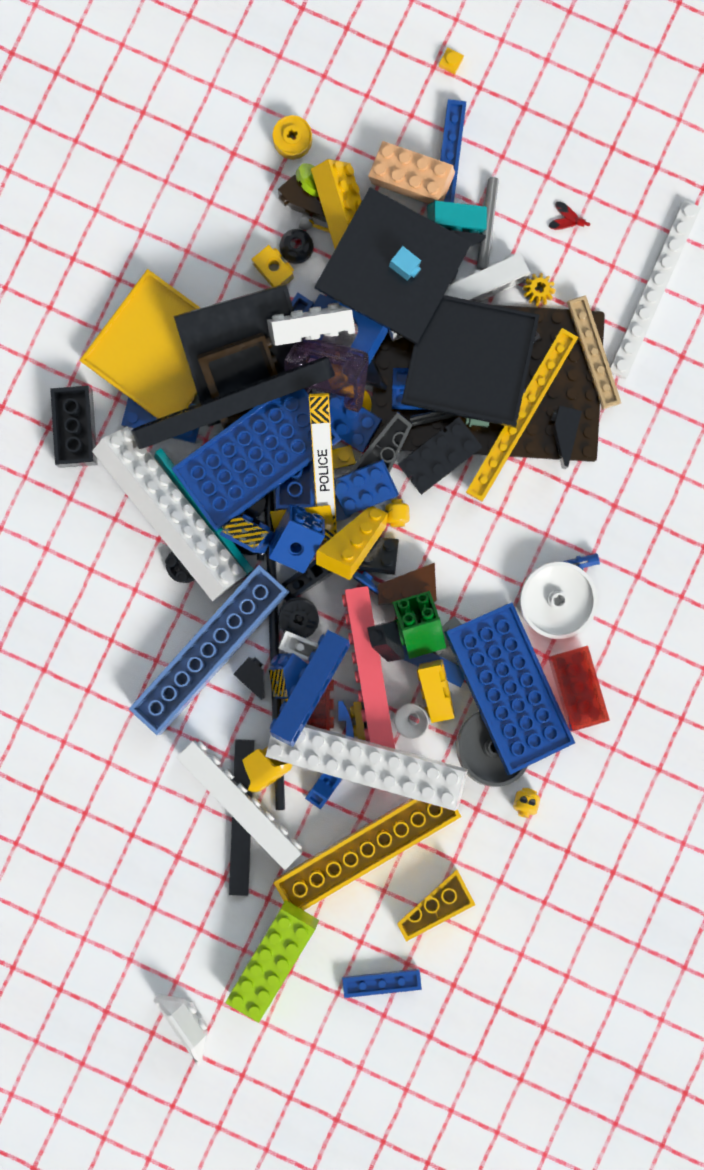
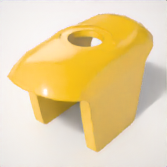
[242,746,293,792]

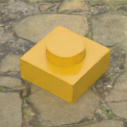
[439,47,464,75]

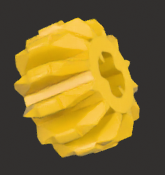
[523,273,556,306]

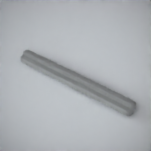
[477,177,499,270]

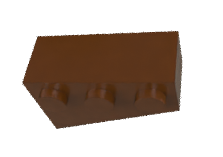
[377,563,437,605]

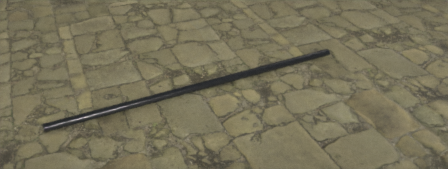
[265,490,285,810]

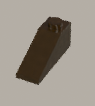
[278,174,327,223]

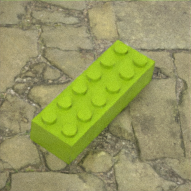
[225,900,319,1023]

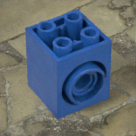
[269,504,325,574]

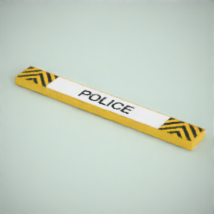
[309,393,337,541]

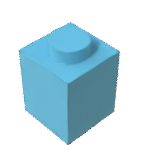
[389,246,421,281]

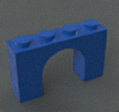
[302,294,389,369]

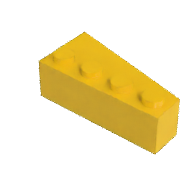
[316,506,388,580]
[397,869,476,941]

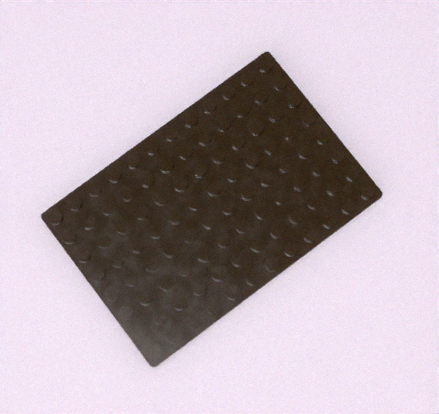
[369,305,605,462]

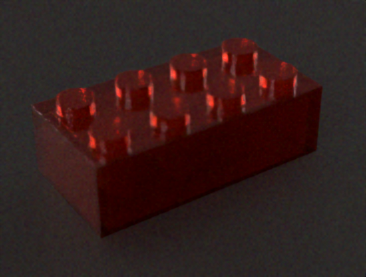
[548,646,610,731]

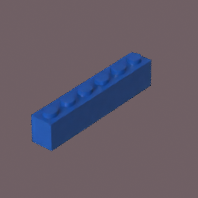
[269,630,350,747]

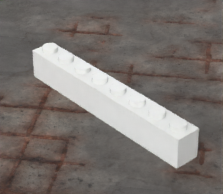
[388,253,530,342]
[176,740,303,870]

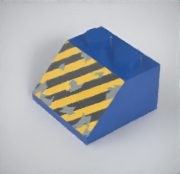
[220,514,274,554]
[269,653,308,699]

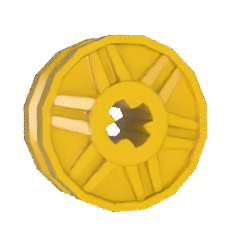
[272,115,312,160]

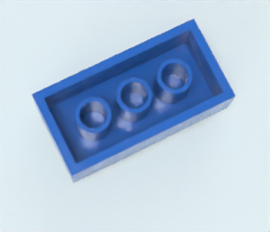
[276,461,315,511]

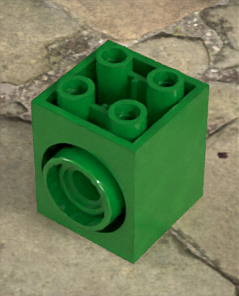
[392,591,446,659]

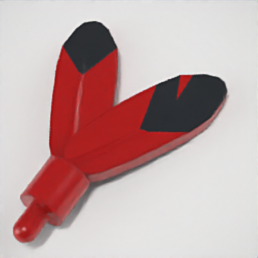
[549,202,590,230]

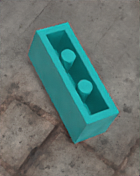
[427,201,487,234]

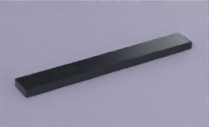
[229,739,255,896]

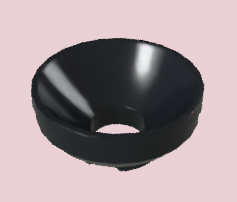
[279,229,314,264]

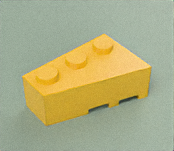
[417,659,455,723]

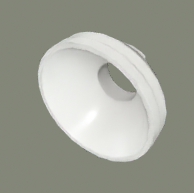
[394,703,429,739]

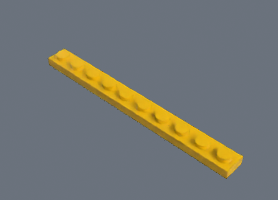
[466,328,578,502]

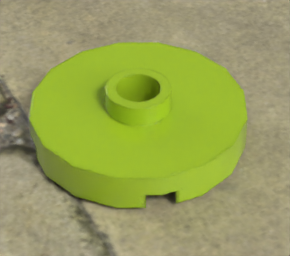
[295,163,319,197]

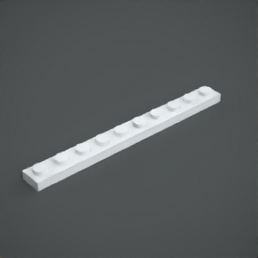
[610,200,701,380]

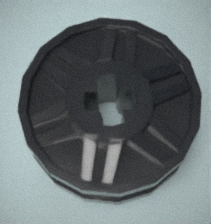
[278,597,319,638]

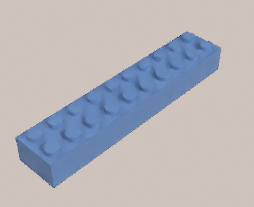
[129,565,290,735]

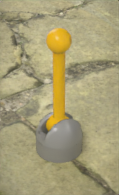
[298,213,330,233]

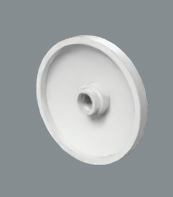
[520,562,598,639]

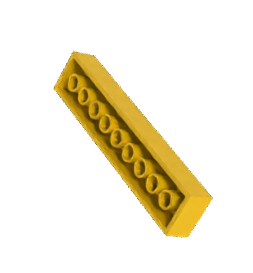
[273,799,462,910]

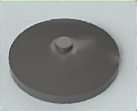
[456,712,528,787]

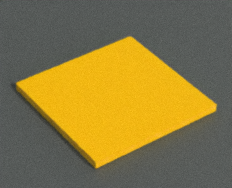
[79,269,200,419]

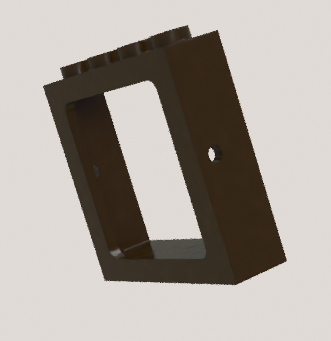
[197,332,279,429]

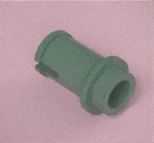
[465,417,489,427]

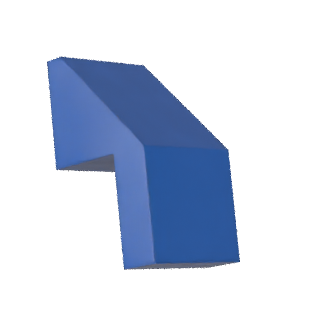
[305,773,343,810]

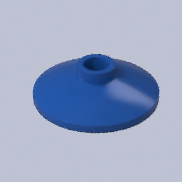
[352,571,379,595]

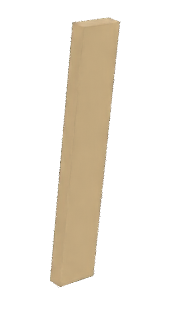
[567,295,621,410]

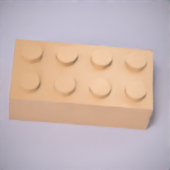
[368,141,455,204]

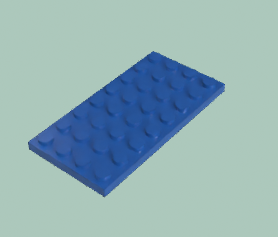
[171,389,341,531]
[444,602,575,775]

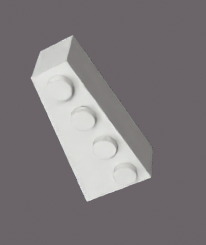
[267,303,355,346]

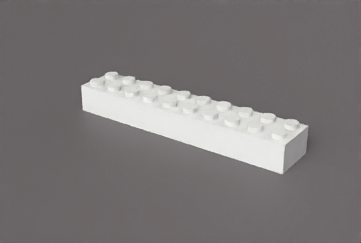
[92,426,247,601]
[265,718,468,811]

